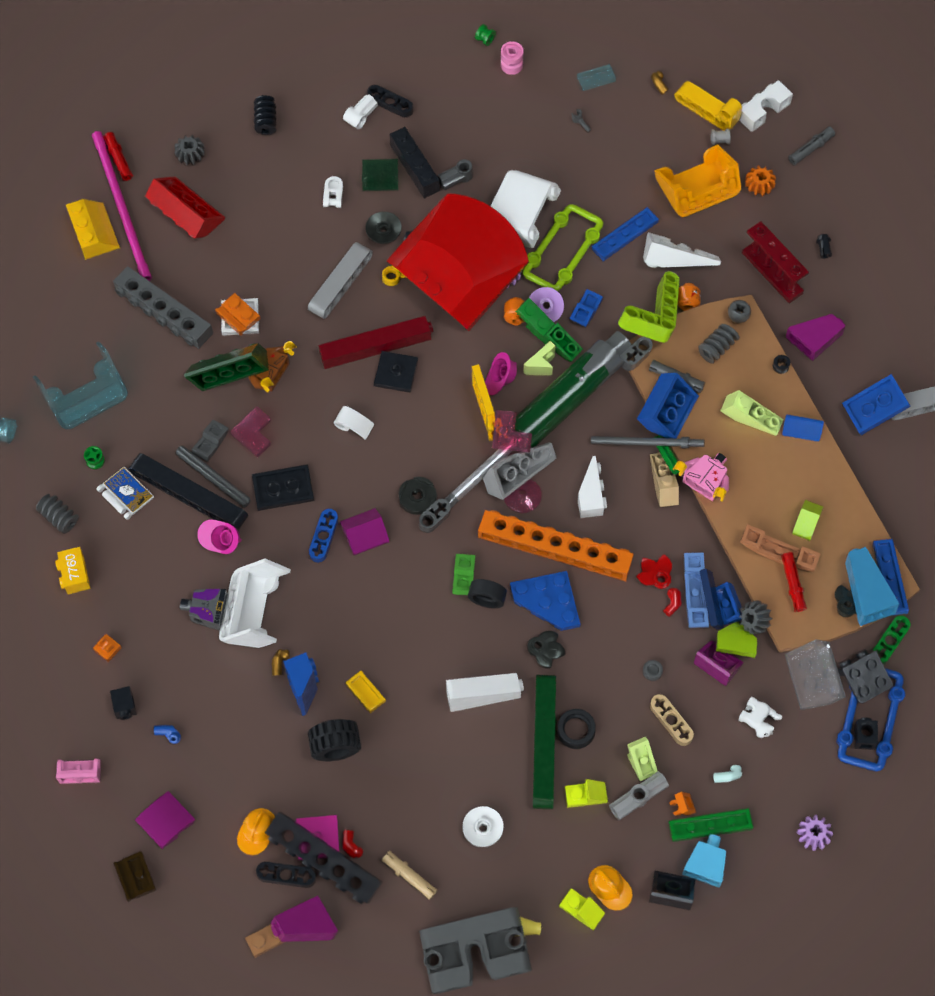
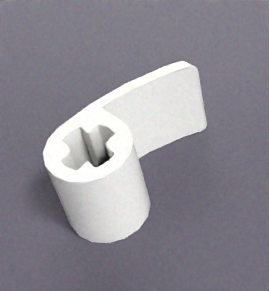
[334,406,374,440]

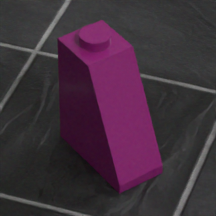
[786,314,846,361]
[271,896,338,942]

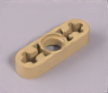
[650,694,694,746]

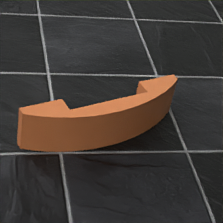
[740,524,821,572]

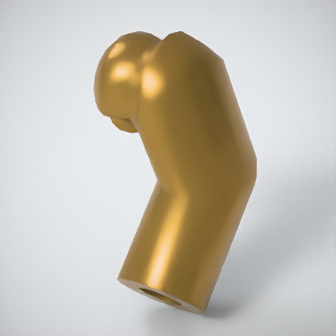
[651,71,669,95]
[272,649,290,676]

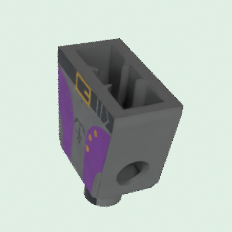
[180,589,228,630]

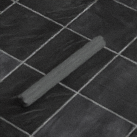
[176,446,251,507]

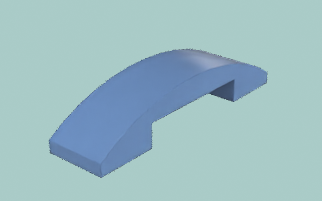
[684,553,709,628]

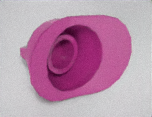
[485,352,517,395]
[198,520,242,554]

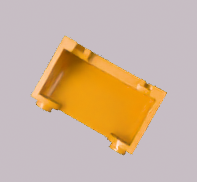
[654,145,741,217]

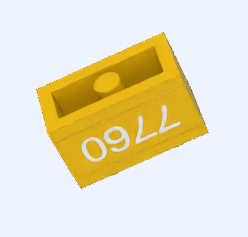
[55,547,91,594]

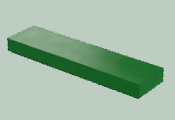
[668,808,753,842]

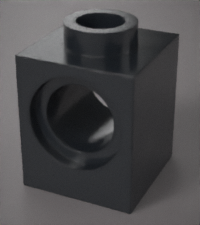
[110,686,137,720]
[854,717,878,750]

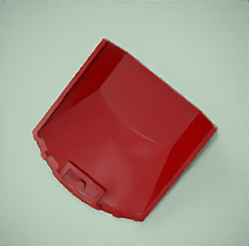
[387,193,529,331]

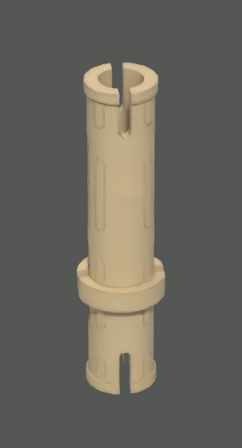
[382,851,438,900]

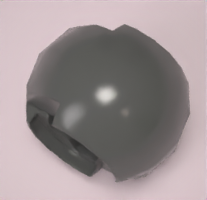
[728,300,751,323]

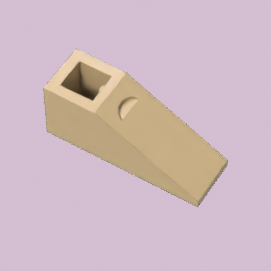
[650,452,679,507]

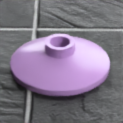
[529,287,564,322]

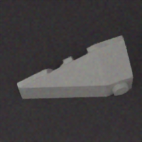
[483,442,556,500]

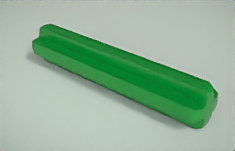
[654,435,680,475]

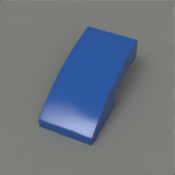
[570,289,603,327]

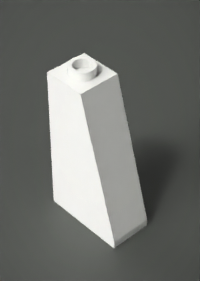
[446,673,524,712]

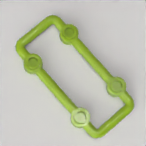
[523,204,603,291]

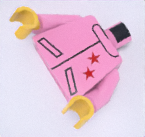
[673,453,729,502]

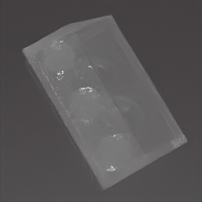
[785,639,846,710]

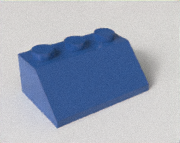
[637,373,699,439]
[283,652,319,716]

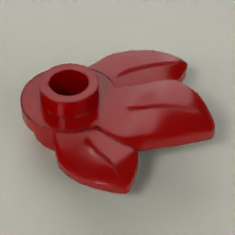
[636,554,672,589]

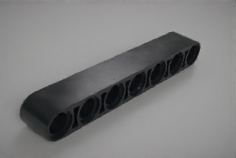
[128,453,249,531]

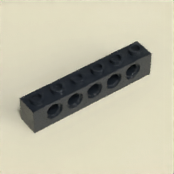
[265,812,383,904]

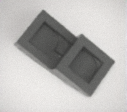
[192,420,229,462]

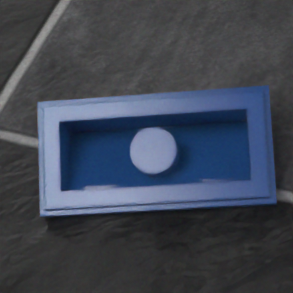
[782,415,824,442]
[716,582,742,625]

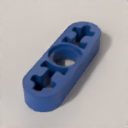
[309,509,338,563]

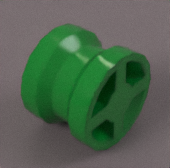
[475,24,496,46]
[84,446,105,469]

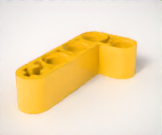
[674,81,742,131]

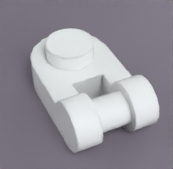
[323,176,343,208]

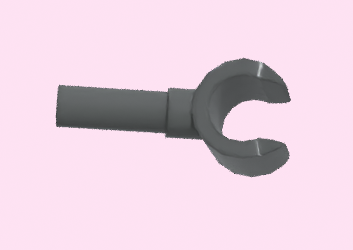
[571,109,591,132]

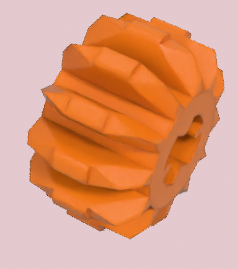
[745,165,776,197]

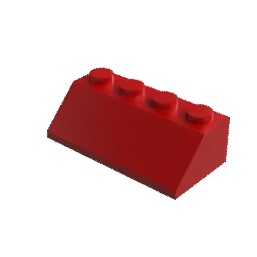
[145,176,225,238]

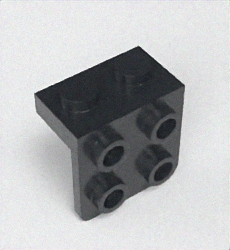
[834,649,893,703]

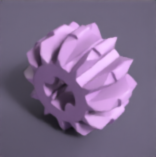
[797,815,833,851]

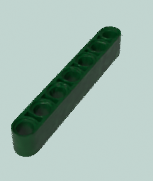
[533,675,556,809]

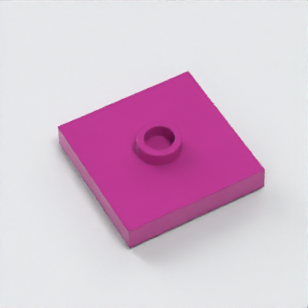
[296,815,339,860]

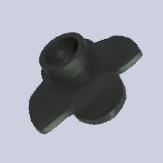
[834,585,856,618]
[527,631,566,669]

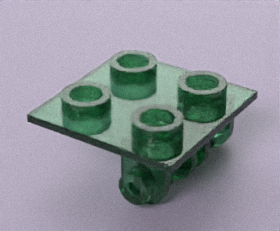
[362,159,398,191]

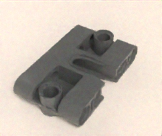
[419,907,532,994]

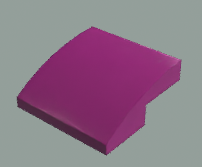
[135,791,195,849]

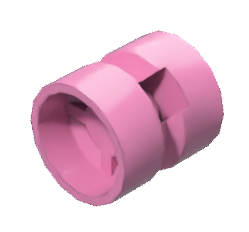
[501,42,523,75]

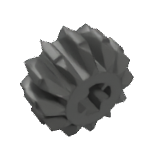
[175,134,205,165]
[738,600,773,634]

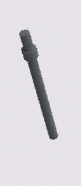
[591,436,705,449]

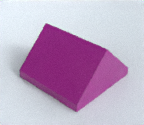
[340,508,389,555]
[694,640,744,686]

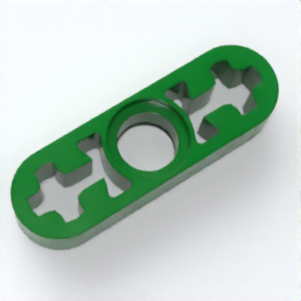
[873,616,911,665]

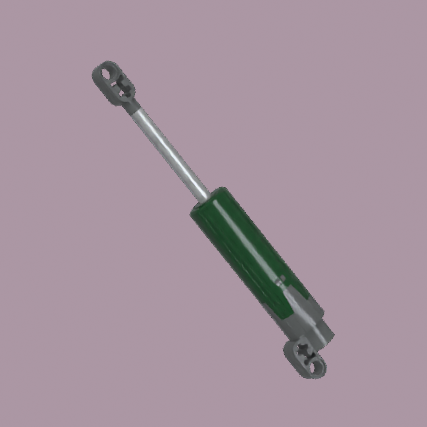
[419,331,653,533]

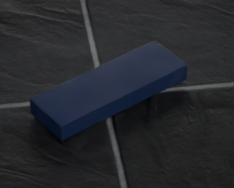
[700,568,724,630]

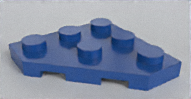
[510,571,581,631]

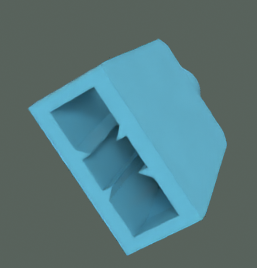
[682,834,726,888]

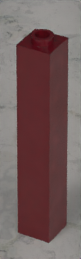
[318,316,433,369]

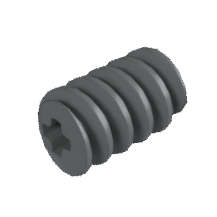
[698,324,740,364]
[36,494,79,533]

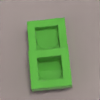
[452,554,475,595]

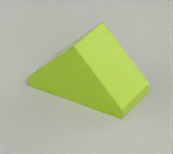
[792,500,823,541]

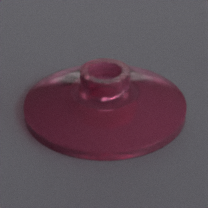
[504,479,542,513]

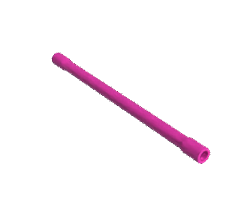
[92,131,152,281]

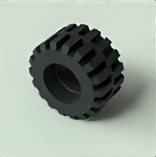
[307,719,361,761]

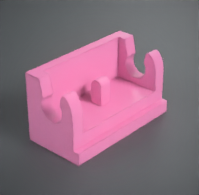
[56,759,101,784]

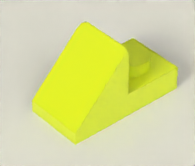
[565,779,608,808]
[559,888,605,931]

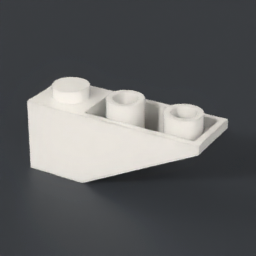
[578,456,607,518]

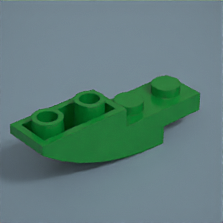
[515,298,583,362]

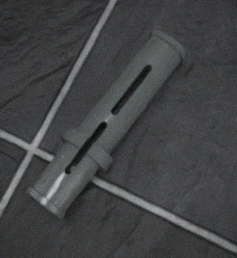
[788,126,835,165]
[649,360,705,393]

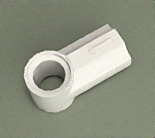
[343,95,378,129]

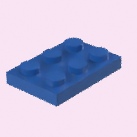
[842,374,911,435]

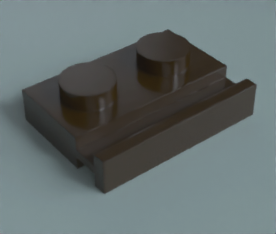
[114,851,156,902]

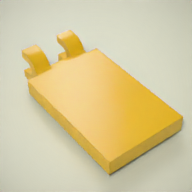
[472,364,504,441]

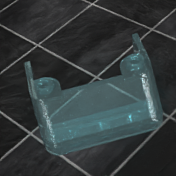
[33,342,128,429]

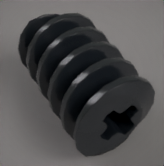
[254,95,276,135]

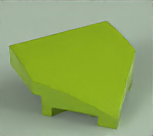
[716,621,757,658]

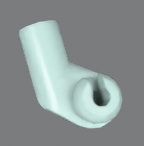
[713,765,743,783]

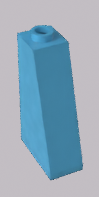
[845,547,899,626]

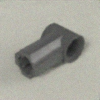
[437,159,473,190]

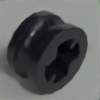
[773,355,791,374]

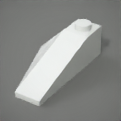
[643,232,721,268]

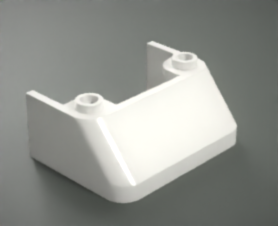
[219,559,291,648]

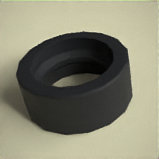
[468,579,507,609]
[557,709,596,749]

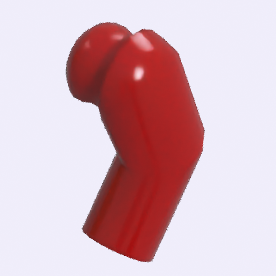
[663,588,682,617]
[342,830,363,858]

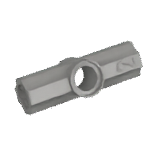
[609,771,669,820]

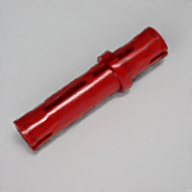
[103,132,133,181]
[781,552,807,612]

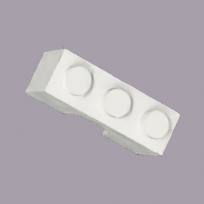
[740,80,793,132]

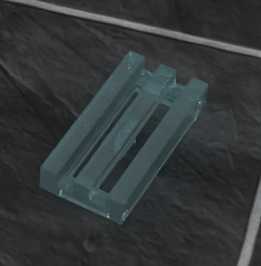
[577,64,616,91]

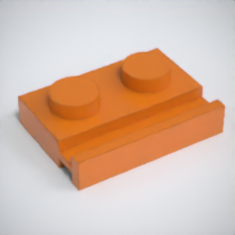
[215,293,260,336]

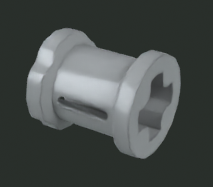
[711,129,731,145]

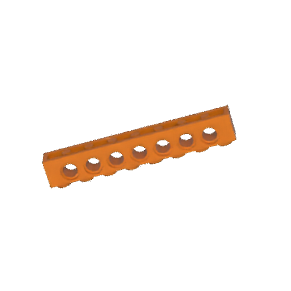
[478,510,634,581]

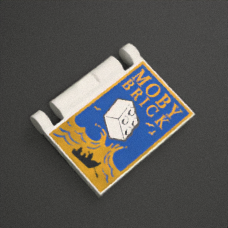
[96,467,154,520]

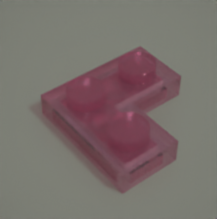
[230,407,271,457]
[492,410,532,453]

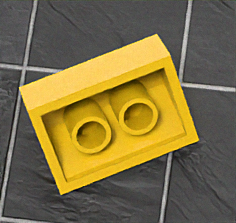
[66,199,120,259]

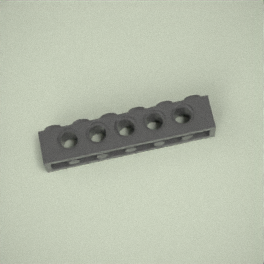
[113,266,213,349]

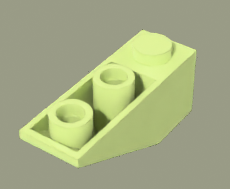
[721,390,784,436]

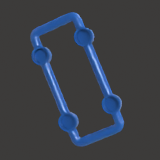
[836,668,905,771]

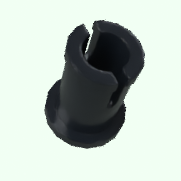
[816,234,832,259]

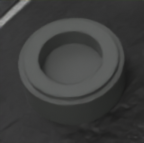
[643,660,663,681]

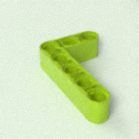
[618,271,679,343]

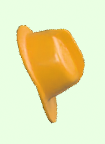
[237,808,275,855]
[588,865,632,911]

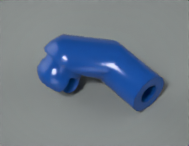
[154,725,181,744]

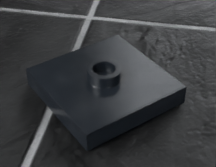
[374,351,418,393]

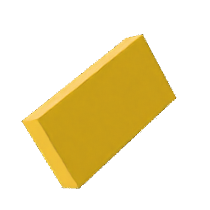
[345,671,386,714]

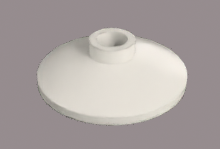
[462,806,504,847]

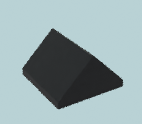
[649,871,695,910]

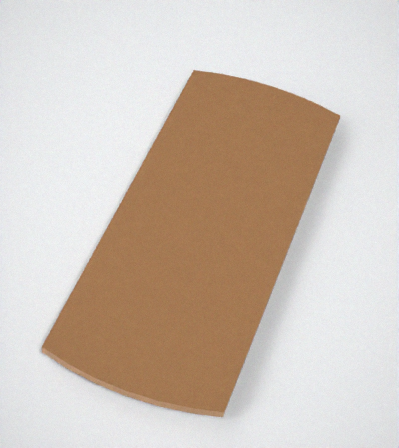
[627,295,920,653]

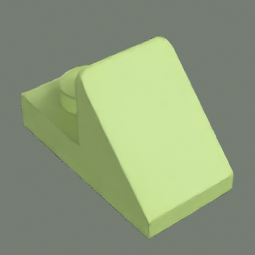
[523,341,555,376]
[627,737,658,781]

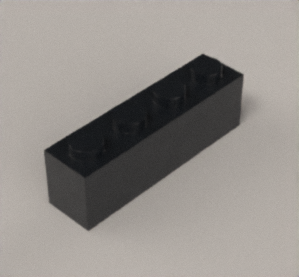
[389,127,440,198]

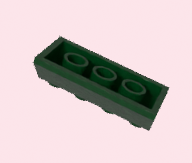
[184,343,269,391]

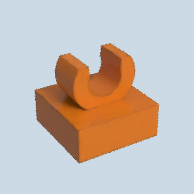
[93,634,122,662]
[670,792,696,816]

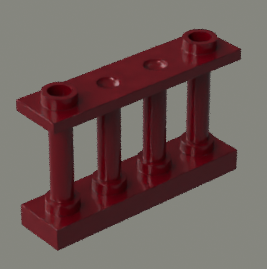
[742,221,809,304]

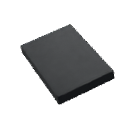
[252,464,314,511]

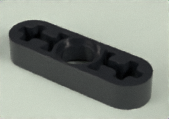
[367,85,413,118]
[256,862,316,888]

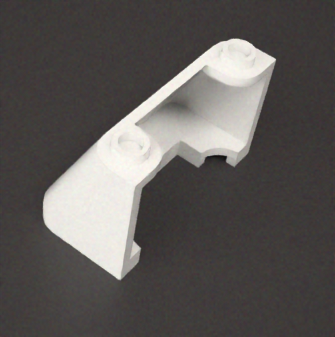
[491,170,561,248]

